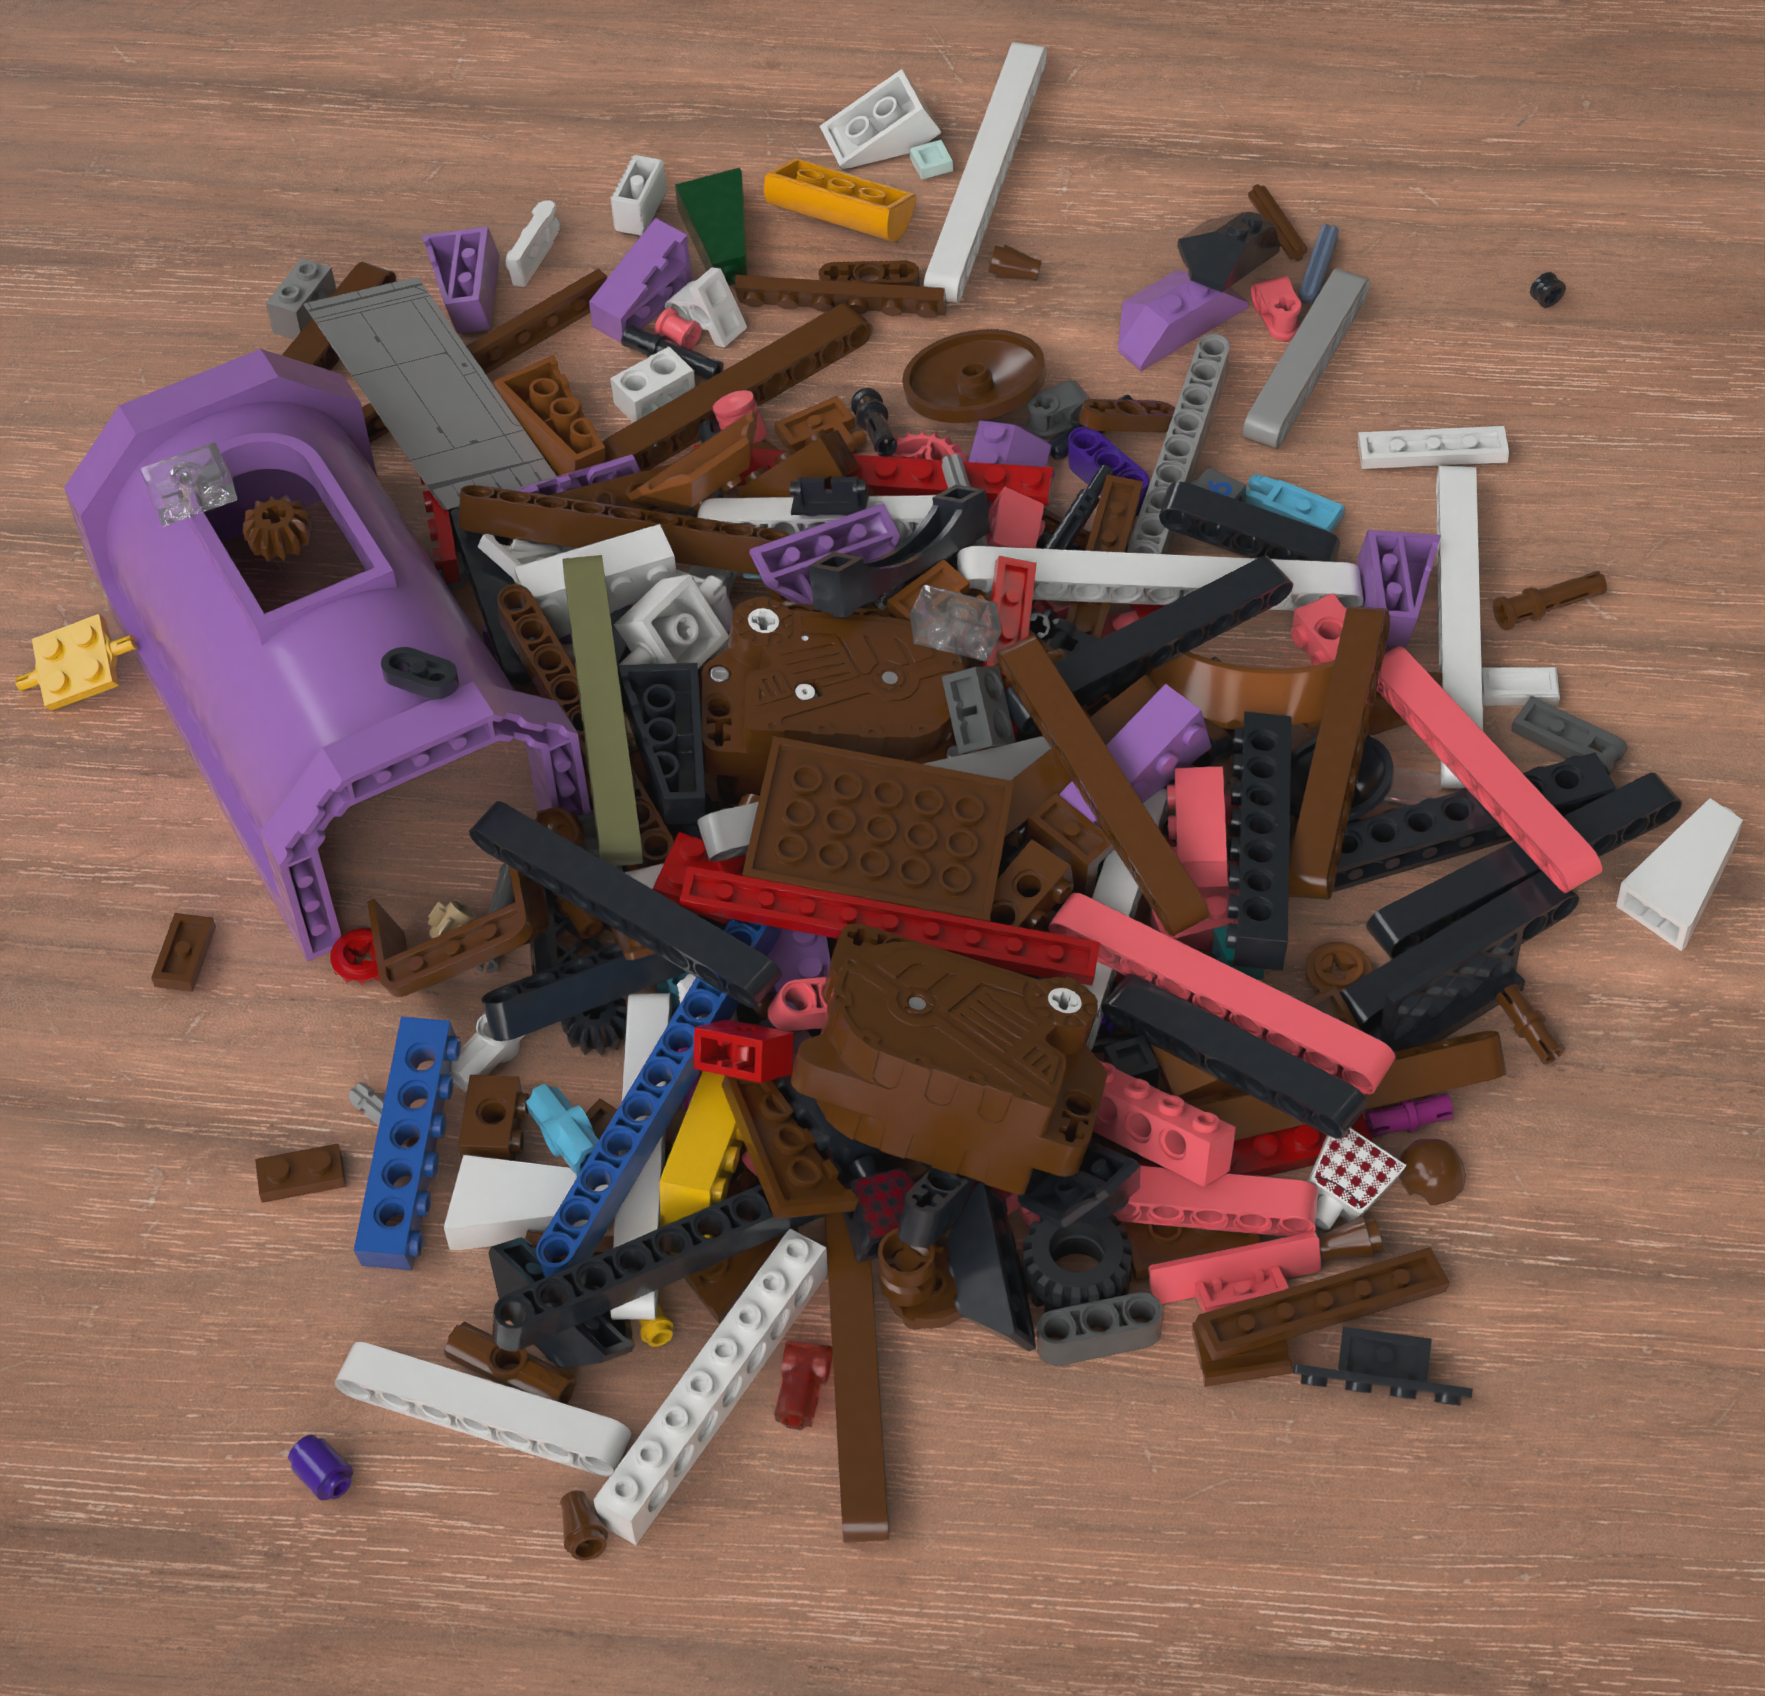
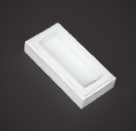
[1481,667,1560,706]

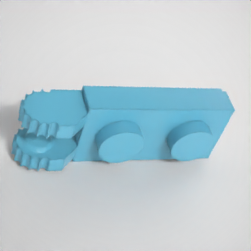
[1245,473,1345,533]

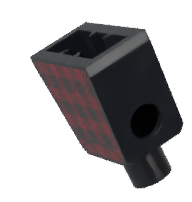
[842,1156,916,1263]

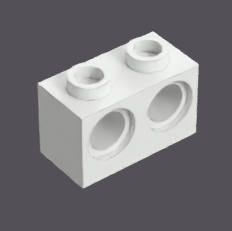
[610,347,695,423]

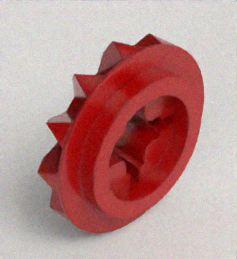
[330,928,379,986]

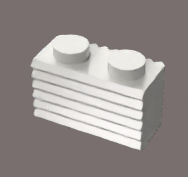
[610,155,668,236]

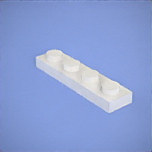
[1357,426,1509,469]

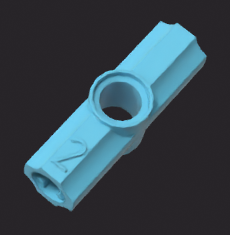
[526,1083,599,1177]

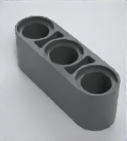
[1037,1292,1162,1366]

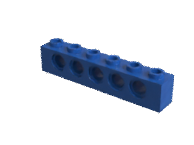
[354,1016,461,1271]

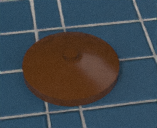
[902,329,1046,423]

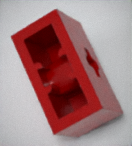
[693,1019,794,1083]

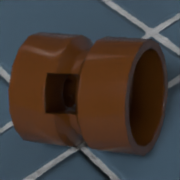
[878,1228,936,1307]

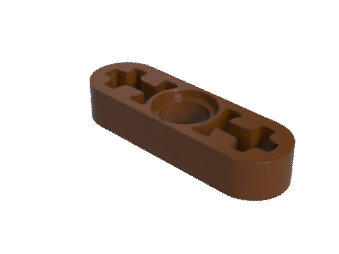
[819,260,920,286]
[1079,399,1175,433]

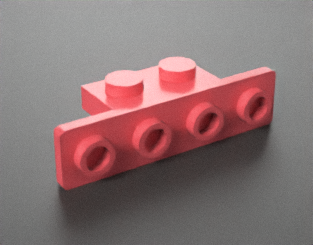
[1148,1232,1321,1313]

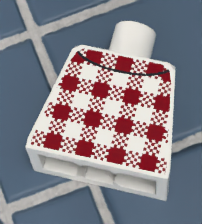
[1307,1128,1406,1231]

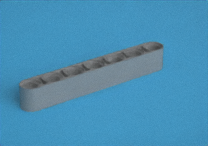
[1242,268,1370,449]

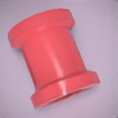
[655,308,702,349]

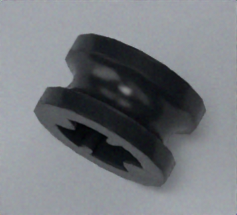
[1530,272,1566,308]

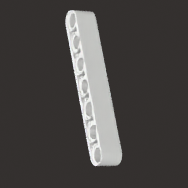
[697,495,936,546]
[335,1342,632,1477]

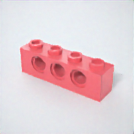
[1093,1061,1236,1187]

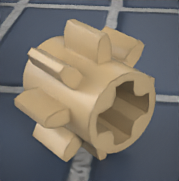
[427,899,477,938]

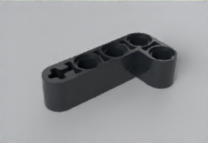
[897,1162,982,1248]

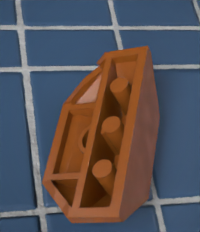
[627,411,757,512]

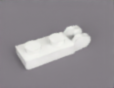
[506,200,561,287]

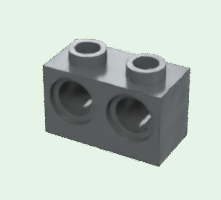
[942,666,1016,755]

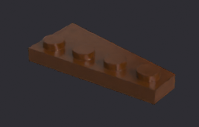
[721,1076,859,1219]

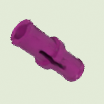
[1365,1093,1454,1138]

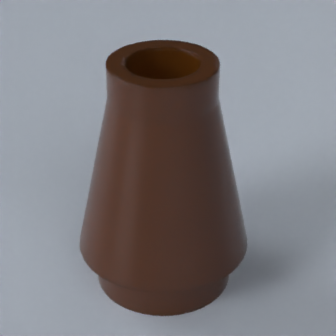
[989,244,1042,281]
[1317,1215,1383,1261]
[560,1491,608,1560]

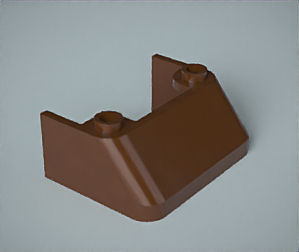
[367,866,549,997]

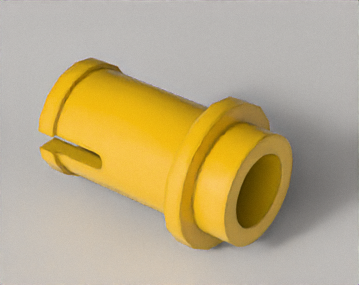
[638,1302,674,1347]

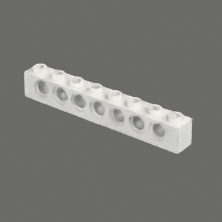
[594,1229,828,1545]

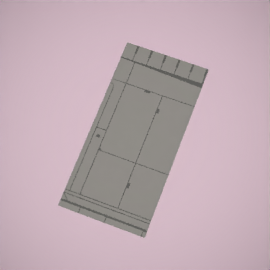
[304,277,556,510]

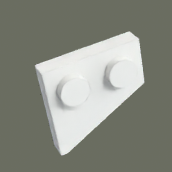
[478,534,563,584]

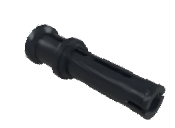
[851,388,897,457]

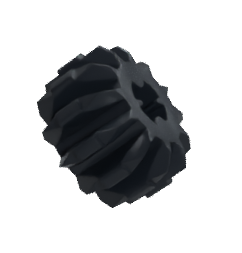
[561,997,628,1056]

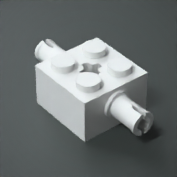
[614,575,729,669]

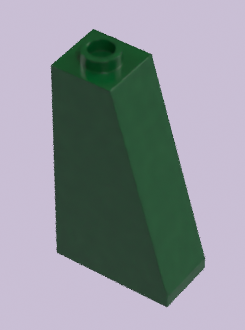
[675,167,747,286]

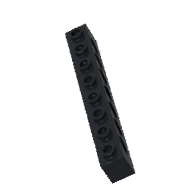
[1226,712,1292,971]
[1333,752,1616,892]

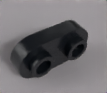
[381,647,459,699]

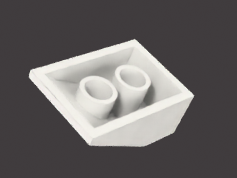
[820,69,942,170]

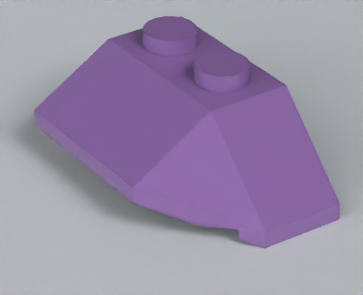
[1118,270,1249,371]
[968,420,1051,510]
[749,503,900,605]

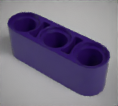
[1068,427,1149,516]

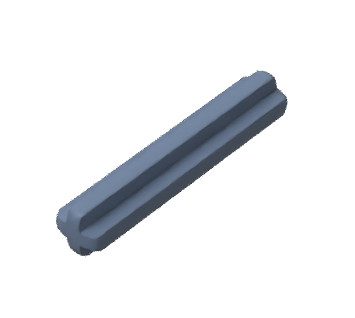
[1299,224,1339,305]

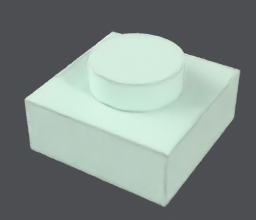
[909,140,953,180]

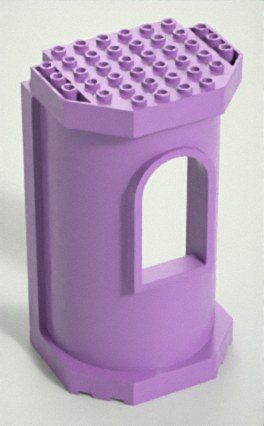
[64,349,591,962]

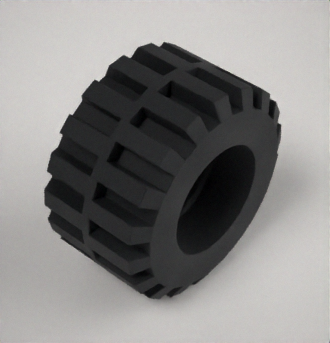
[1023,1214,1132,1313]

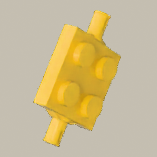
[15,614,138,711]

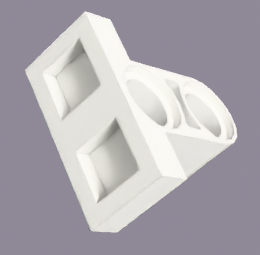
[665,268,748,347]

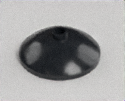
[1290,735,1395,822]

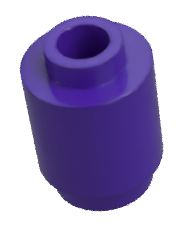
[288,1435,353,1501]

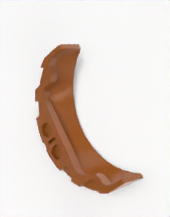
[1139,617,1335,729]

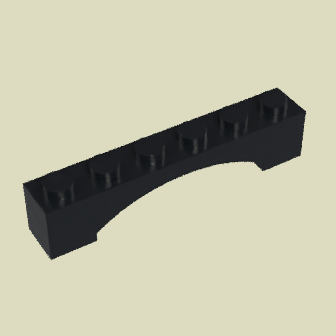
[808,485,990,617]

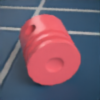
[713,390,768,444]

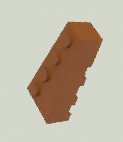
[494,355,605,476]

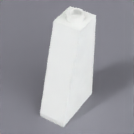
[1616,798,1743,951]
[444,1155,609,1250]

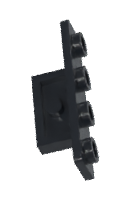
[1292,1327,1473,1406]

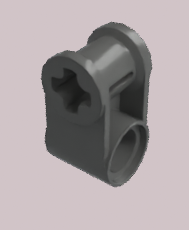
[1026,380,1090,440]

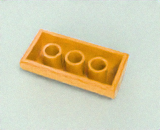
[764,158,917,242]

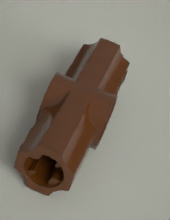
[444,1321,577,1405]

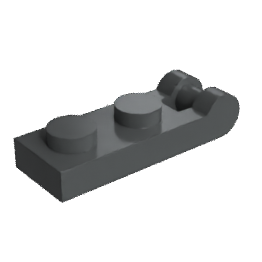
[1511,696,1628,776]

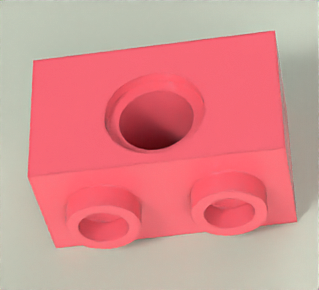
[1290,593,1346,665]

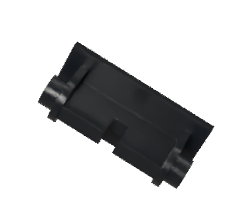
[790,476,870,517]

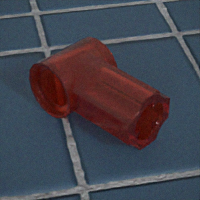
[774,1339,832,1430]

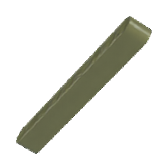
[562,555,643,867]

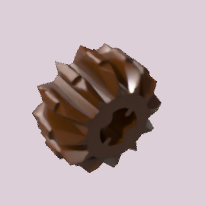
[243,495,312,561]

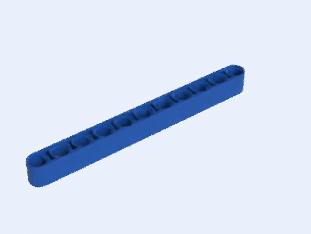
[536,919,782,1278]

